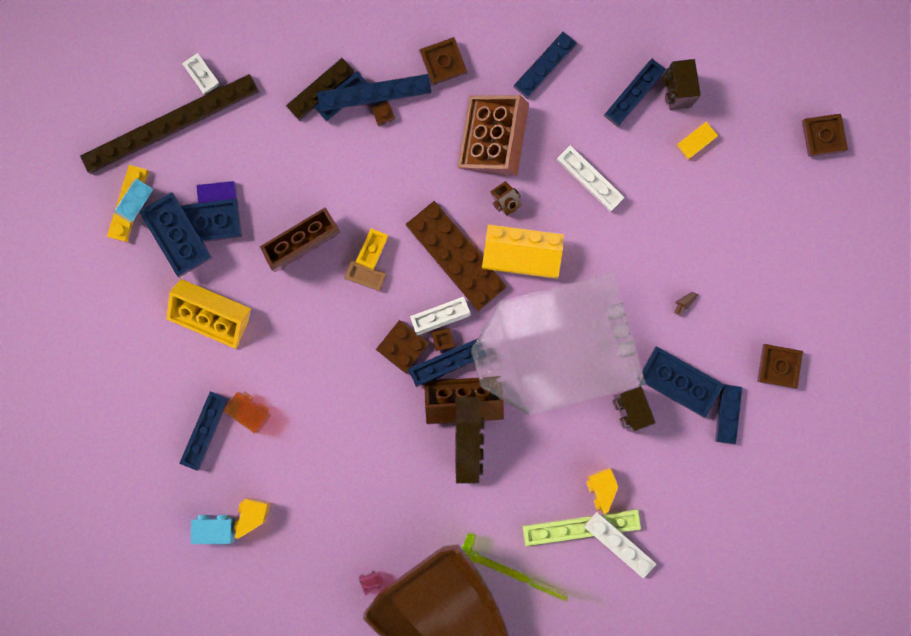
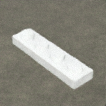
[557,145,625,212]
[584,512,656,579]

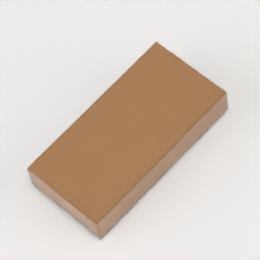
[344,261,387,292]

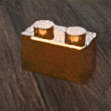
[223,391,272,434]

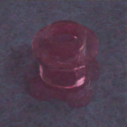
[359,570,383,596]

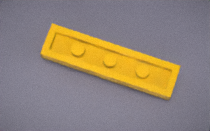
[107,165,149,242]

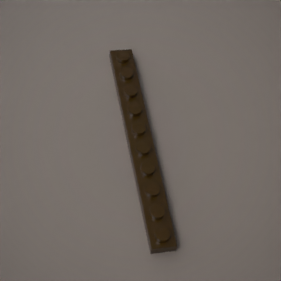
[80,74,259,174]

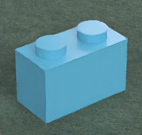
[113,178,153,223]
[191,514,235,544]

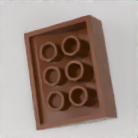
[457,95,529,176]

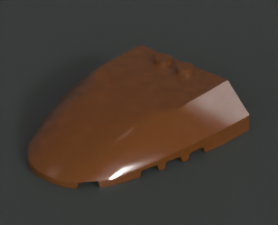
[363,545,509,636]

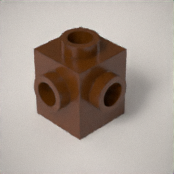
[490,181,522,216]

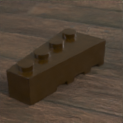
[455,397,485,484]

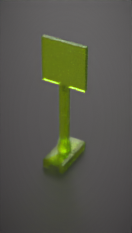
[462,532,568,602]

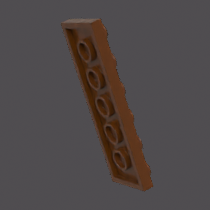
[405,201,507,311]

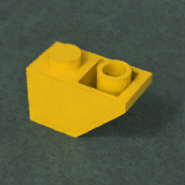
[586,468,618,514]
[233,497,271,539]

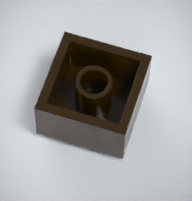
[662,59,701,110]
[612,386,656,432]

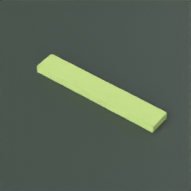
[522,509,641,546]

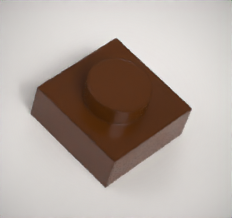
[371,101,395,126]
[431,328,455,352]

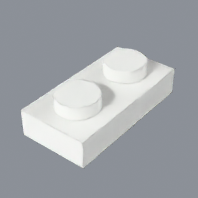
[182,53,220,95]

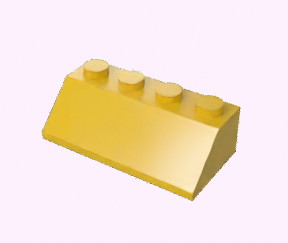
[482,224,564,279]
[166,279,251,349]

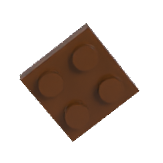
[419,37,467,86]
[802,113,848,157]
[375,320,429,374]
[757,344,803,389]

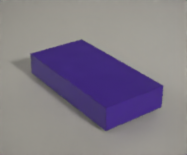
[196,181,237,203]

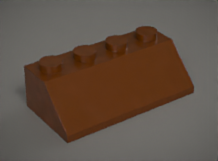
[260,207,341,272]
[424,376,504,424]

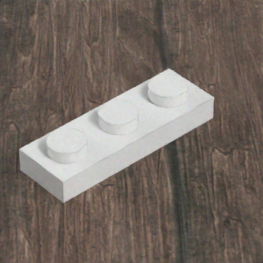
[410,297,471,335]

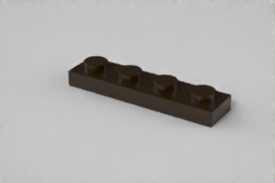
[286,58,355,121]

